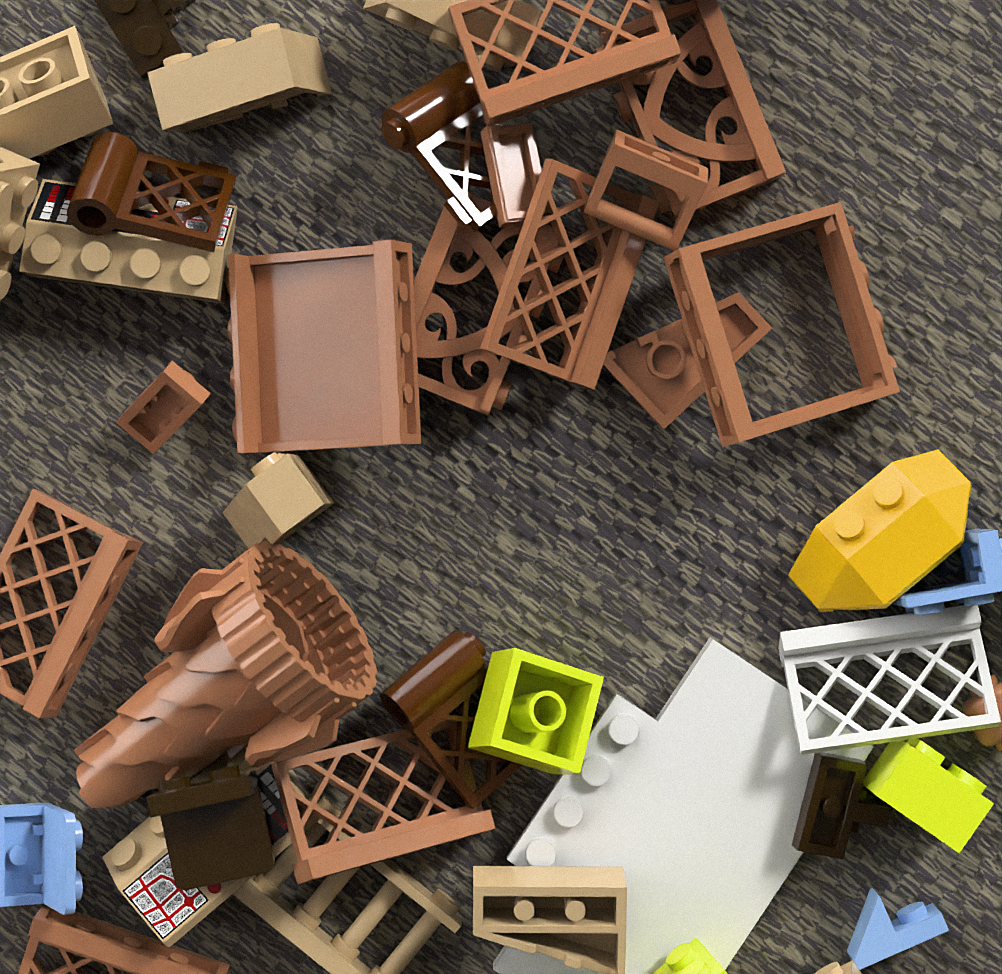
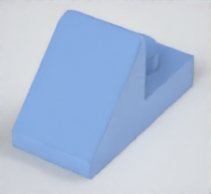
[847,888,949,970]

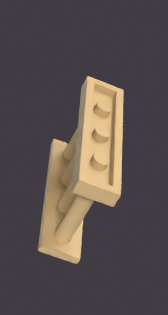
[233,794,462,974]

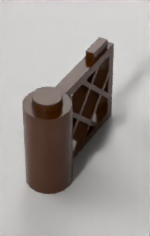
[381,61,542,232]
[67,132,236,253]
[380,630,522,809]

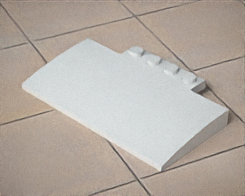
[493,637,874,974]

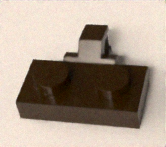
[94,0,196,79]
[792,752,892,859]

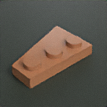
[603,292,772,430]

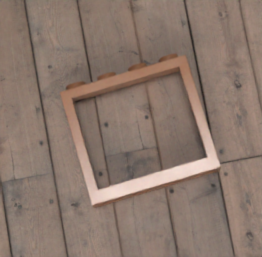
[663,202,900,447]

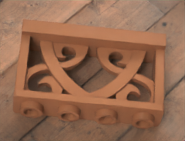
[594,0,786,221]
[414,192,564,416]

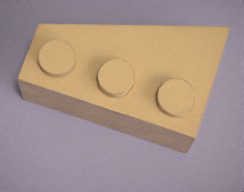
[363,0,542,72]
[147,23,332,133]
[222,452,335,549]
[473,866,627,974]

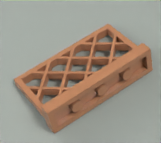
[448,0,681,126]
[480,159,659,389]
[0,489,143,718]
[271,720,496,884]
[18,904,230,974]

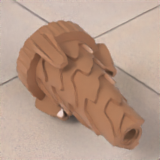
[74,541,377,808]

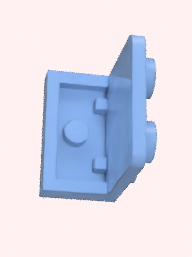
[892,529,1002,615]
[0,803,83,915]

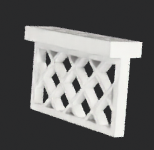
[778,605,1001,755]

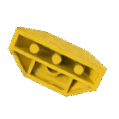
[788,449,972,612]

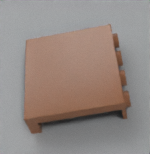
[225,240,421,453]

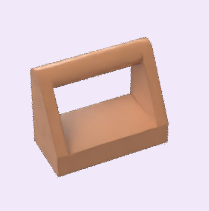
[583,129,708,251]

